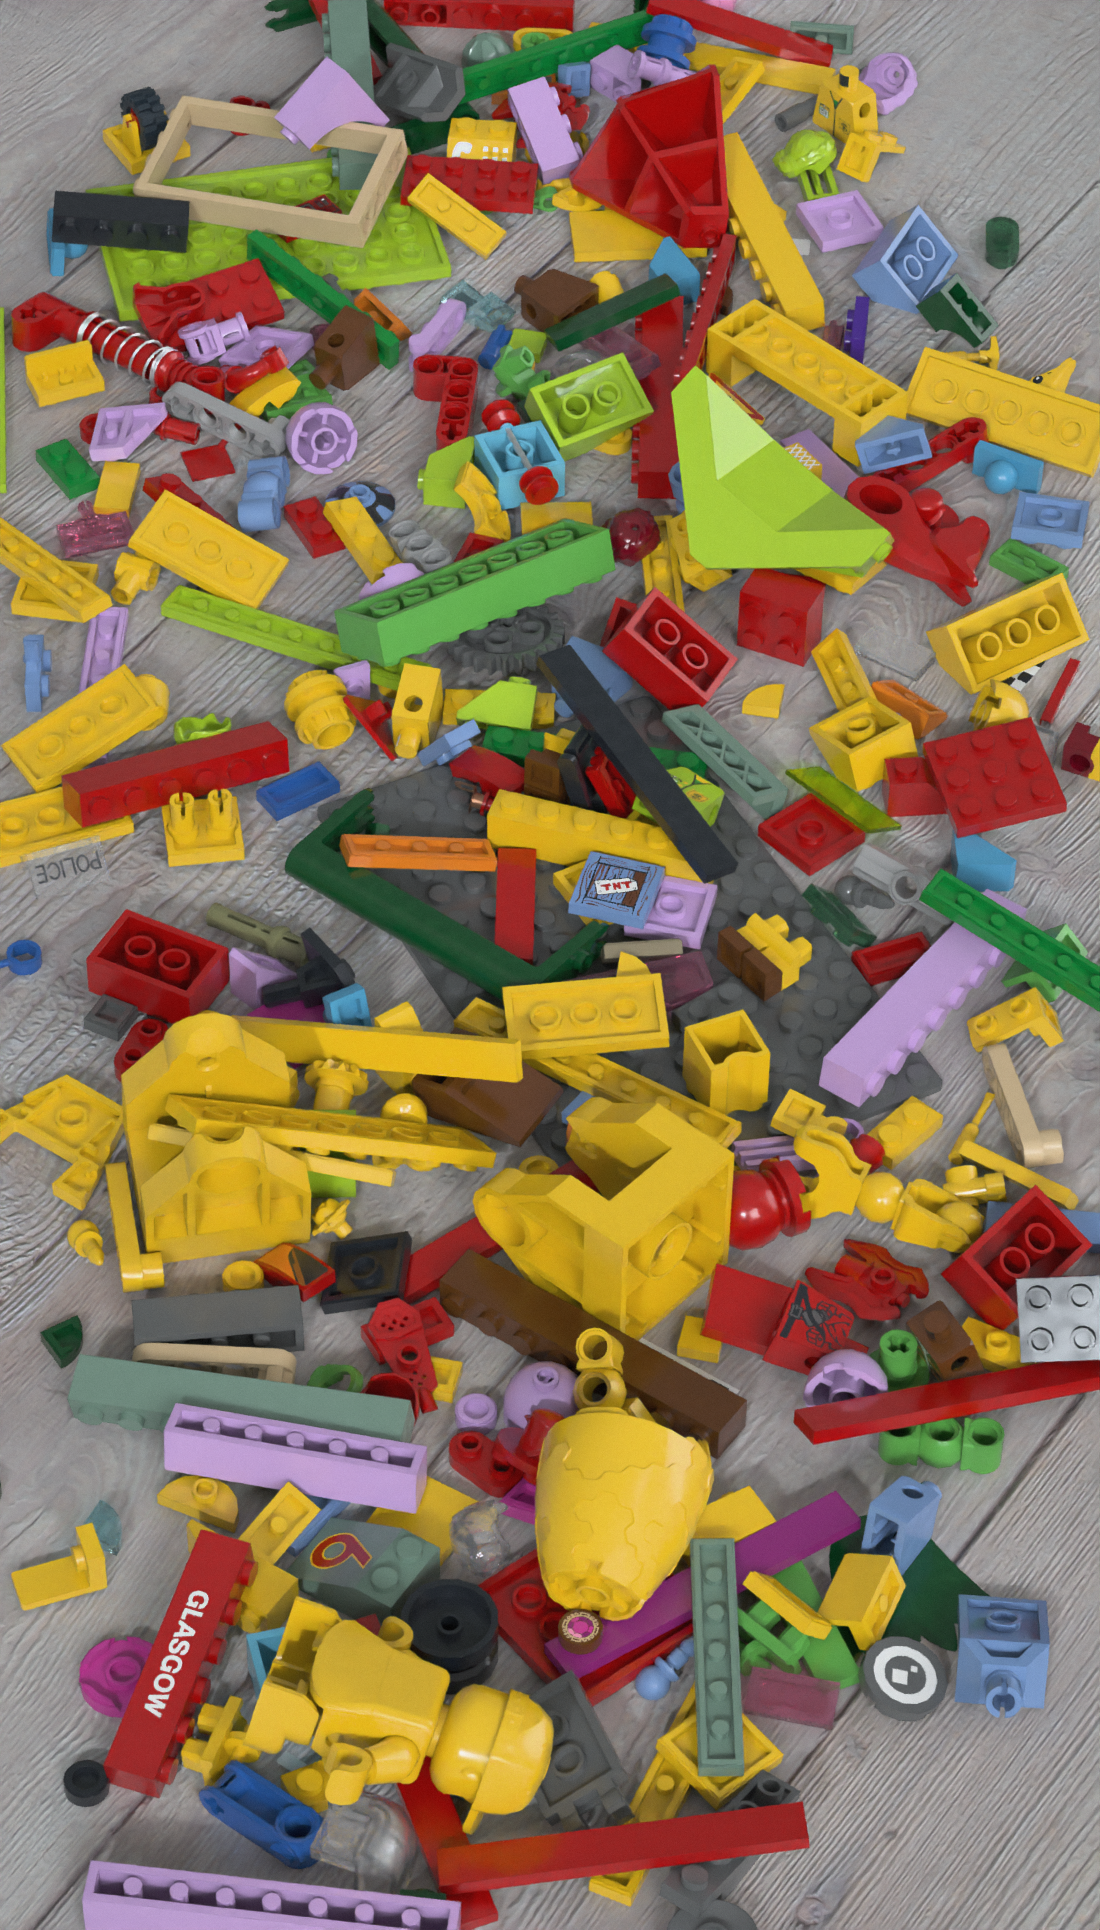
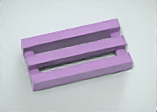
[731,1135,816,1171]

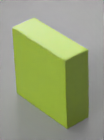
[509,328,548,363]

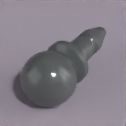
[834,875,895,909]

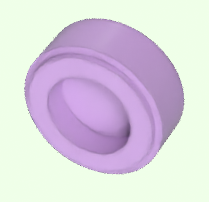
[455,1393,497,1435]

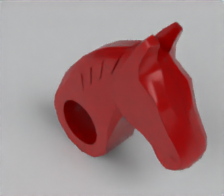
[844,476,991,607]

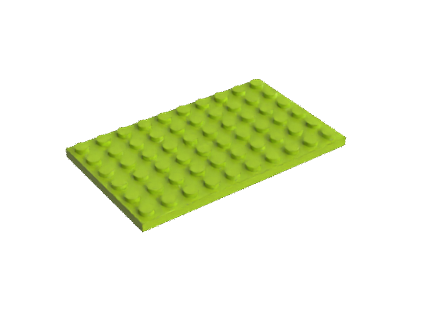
[85,147,451,322]

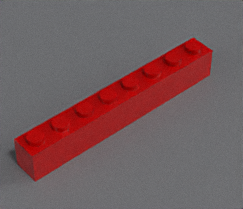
[631,296,684,499]

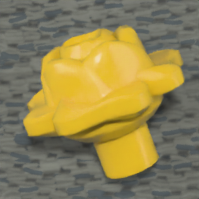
[311,1198,353,1240]

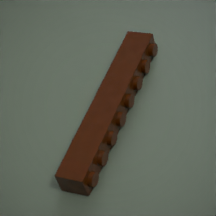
[440,1249,747,1459]

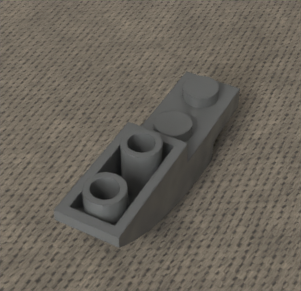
[659,1769,801,1918]

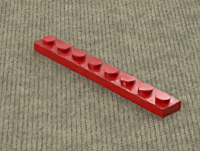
[673,234,737,386]

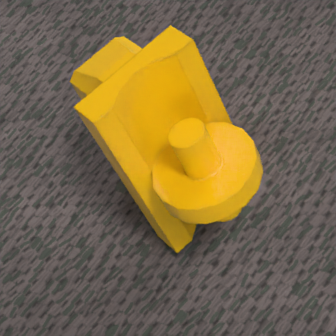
[181,1695,262,1786]

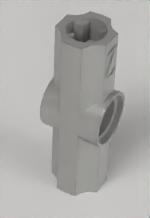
[852,843,954,927]

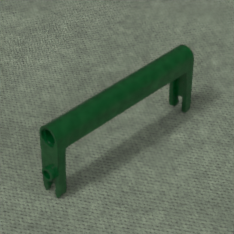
[264,0,480,155]
[285,788,609,1001]

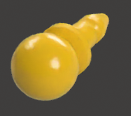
[67,1219,104,1266]

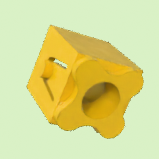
[682,1009,771,1115]

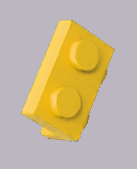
[24,340,105,407]

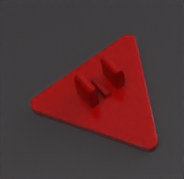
[343,694,398,761]

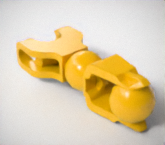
[793,1125,985,1253]

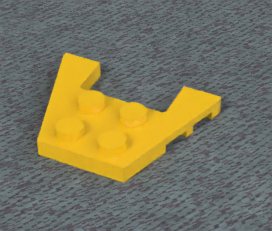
[0,1074,124,1211]

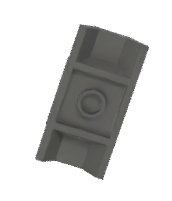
[373,43,465,122]

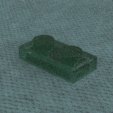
[802,883,877,948]

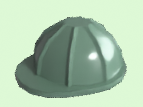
[461,32,515,69]

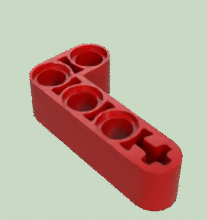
[413,355,478,451]

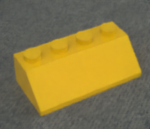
[926,573,1089,695]

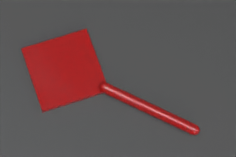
[180,423,242,482]

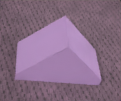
[229,947,297,1010]

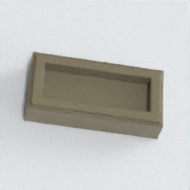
[601,938,683,964]

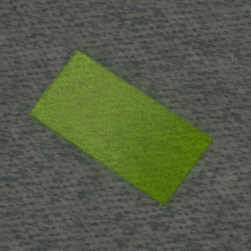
[785,766,902,834]

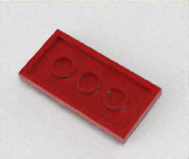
[401,154,538,214]

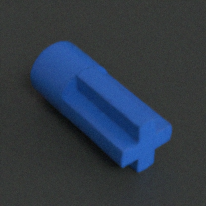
[478,325,513,370]

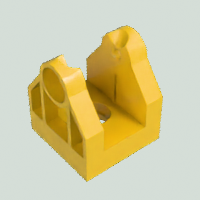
[121,1013,311,1264]
[473,1097,734,1340]

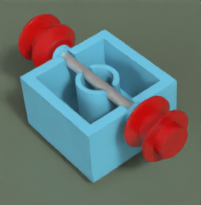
[474,399,565,510]

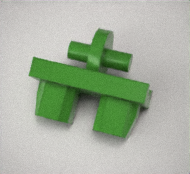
[492,344,555,401]
[737,1599,811,1680]

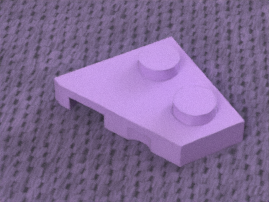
[89,402,168,462]

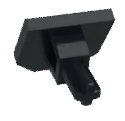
[262,928,356,1008]

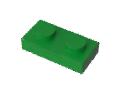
[35,439,100,500]

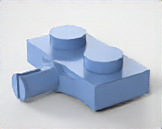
[23,635,52,712]

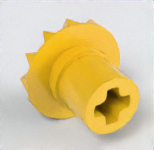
[304,1059,369,1110]

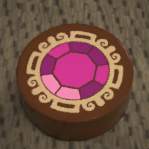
[558,1609,603,1655]

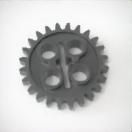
[447,606,565,676]

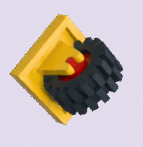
[102,86,191,175]

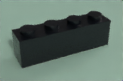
[52,191,190,253]

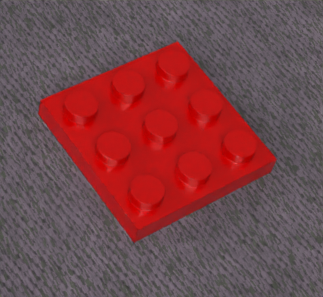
[923,717,1067,838]

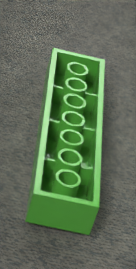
[334,518,616,667]

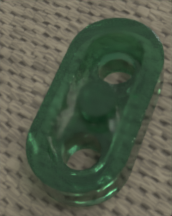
[985,217,1019,269]

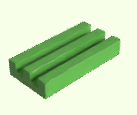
[989,538,1069,585]

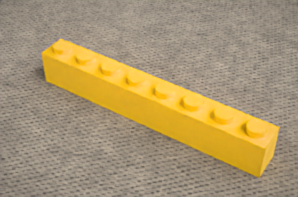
[724,132,825,331]

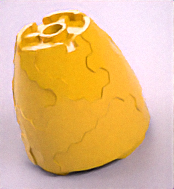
[535,1407,714,1621]

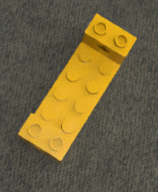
[706,299,908,467]

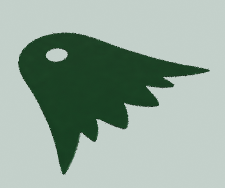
[829,1515,991,1662]

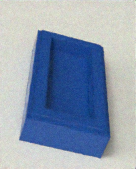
[256,761,340,821]

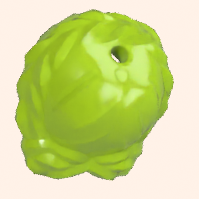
[772,129,837,179]

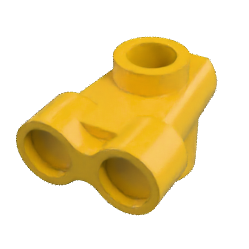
[942,1165,1007,1210]

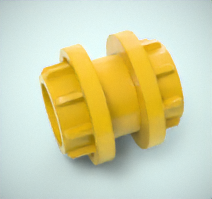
[284,670,357,750]

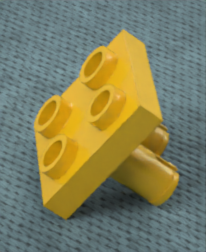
[161,789,245,867]

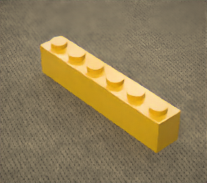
[487,789,714,884]

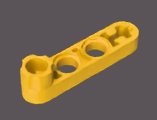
[105,1161,165,1293]

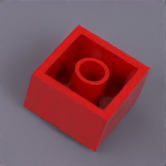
[737,569,825,667]

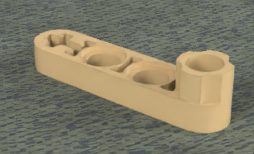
[982,1043,1064,1169]
[132,1343,297,1384]

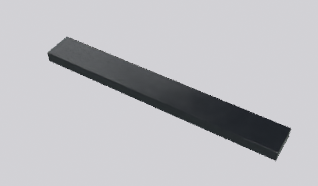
[536,645,738,884]

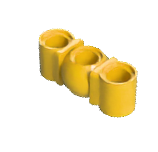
[572,1328,627,1412]

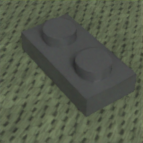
[672,977,758,1033]

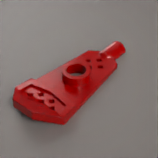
[367,1298,438,1414]

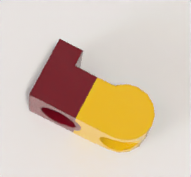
[1061,722,1100,782]

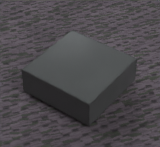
[84,994,138,1042]

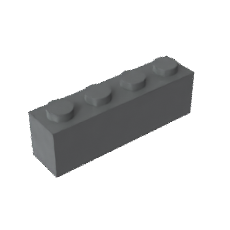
[131,1285,304,1352]

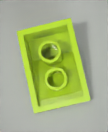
[524,352,654,462]

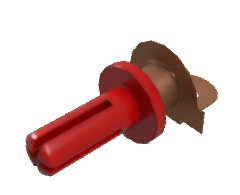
[454,781,494,817]

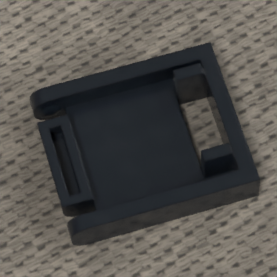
[557,724,608,814]

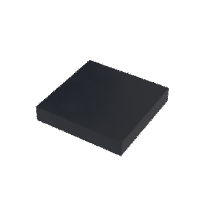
[320,1231,413,1315]

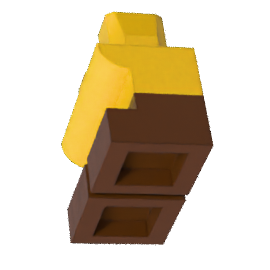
[524,728,576,805]
[717,913,812,1001]

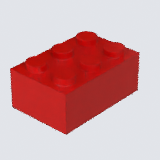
[602,587,738,711]
[86,909,230,1024]
[941,1185,1093,1330]

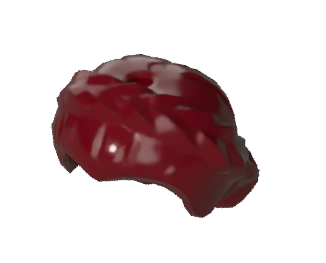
[601,508,661,567]

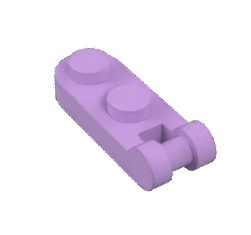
[408,298,466,372]

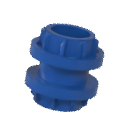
[636,14,697,70]

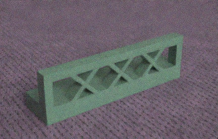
[661,704,789,820]

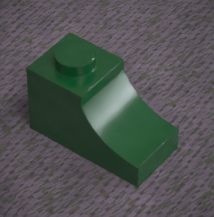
[915,273,999,348]

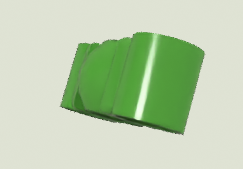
[878,1417,1005,1474]

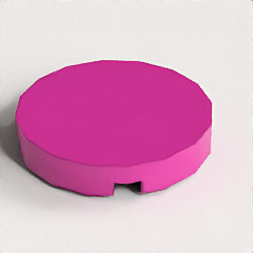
[79,1636,153,1718]

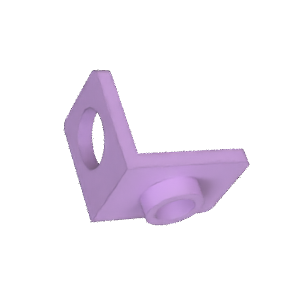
[333,660,370,700]

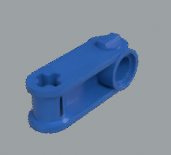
[199,1760,329,1869]

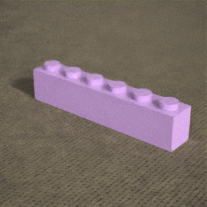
[164,1403,427,1514]

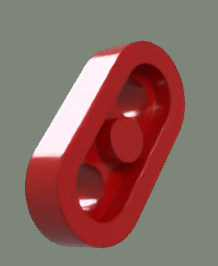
[114,1019,169,1082]
[449,1431,523,1498]

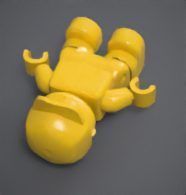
[243,1596,554,1835]

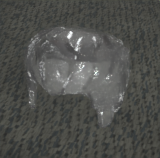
[449,1500,523,1579]

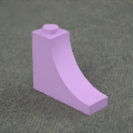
[274,56,389,149]

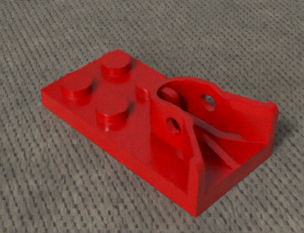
[132,258,285,353]

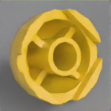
[968,679,1029,731]

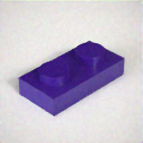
[843,296,870,364]

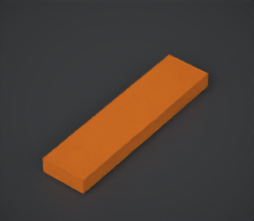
[339,834,498,872]

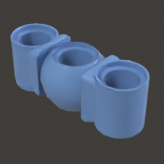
[238,456,290,533]

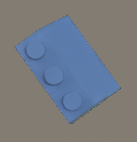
[852,205,959,314]

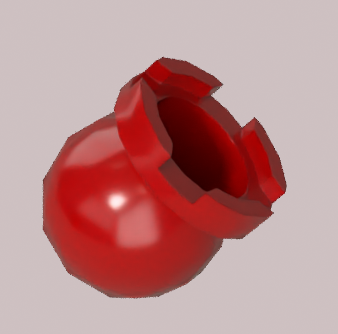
[729,1155,811,1251]

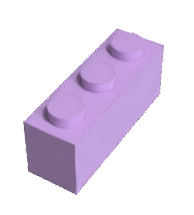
[508,76,583,185]

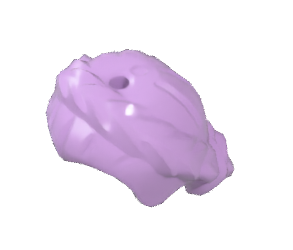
[859,52,918,115]

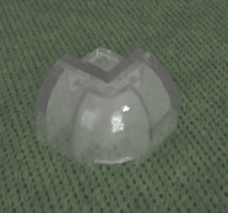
[310,1789,417,1895]

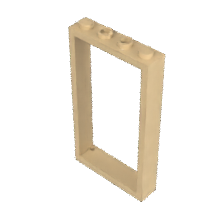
[133,95,408,248]

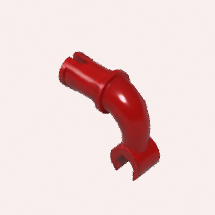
[219,345,289,393]
[148,386,201,445]

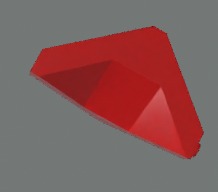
[569,64,729,248]

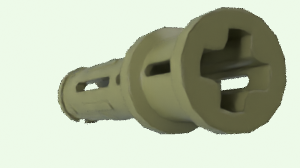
[206,902,309,969]

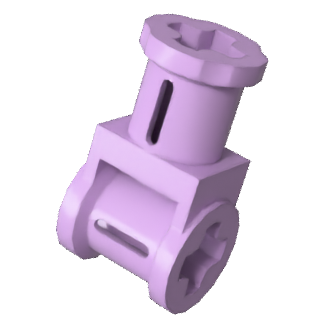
[178,311,251,365]

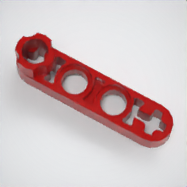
[873,417,989,492]

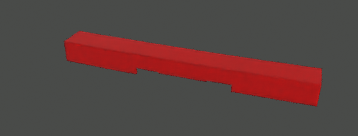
[1040,658,1081,725]

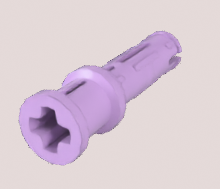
[628,50,695,86]

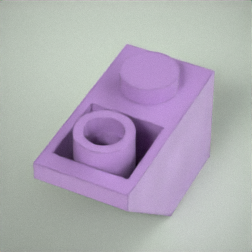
[590,45,641,103]

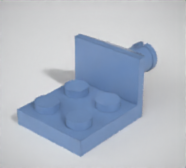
[954,1594,1050,1718]

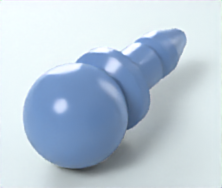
[635,1636,694,1700]

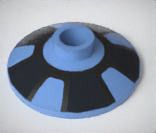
[325,481,395,527]

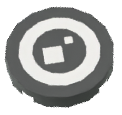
[858,1636,948,1722]

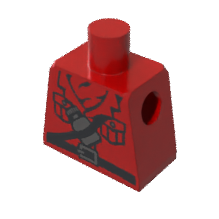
[762,1280,869,1375]

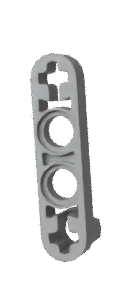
[162,382,290,458]

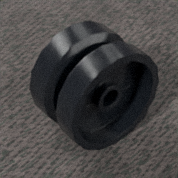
[401,1579,498,1695]

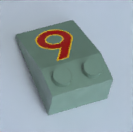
[286,1517,440,1625]

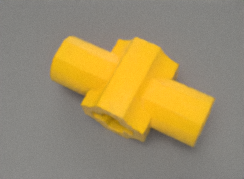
[111,551,161,605]

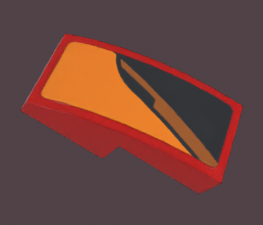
[254,1242,336,1303]

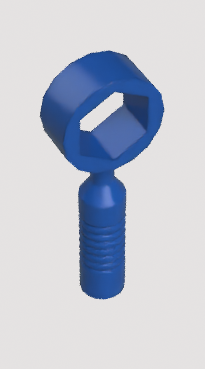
[0,940,42,976]

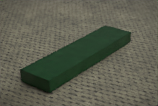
[544,273,681,352]

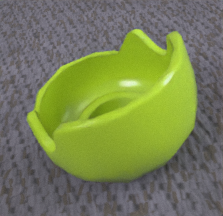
[173,713,232,745]

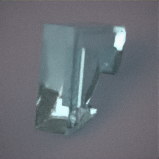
[83,1500,122,1556]

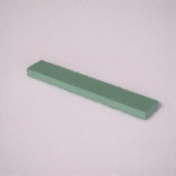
[690,1538,744,1776]

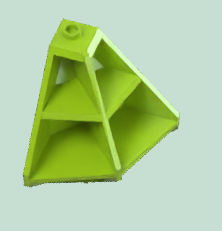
[671,365,894,578]

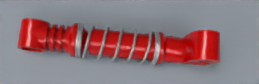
[11,292,225,414]

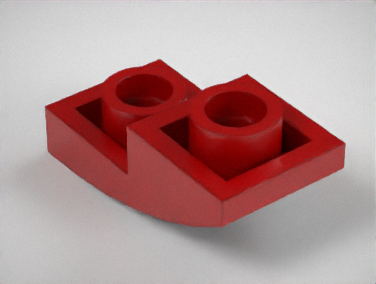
[449,745,526,798]

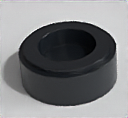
[63,1760,110,1807]

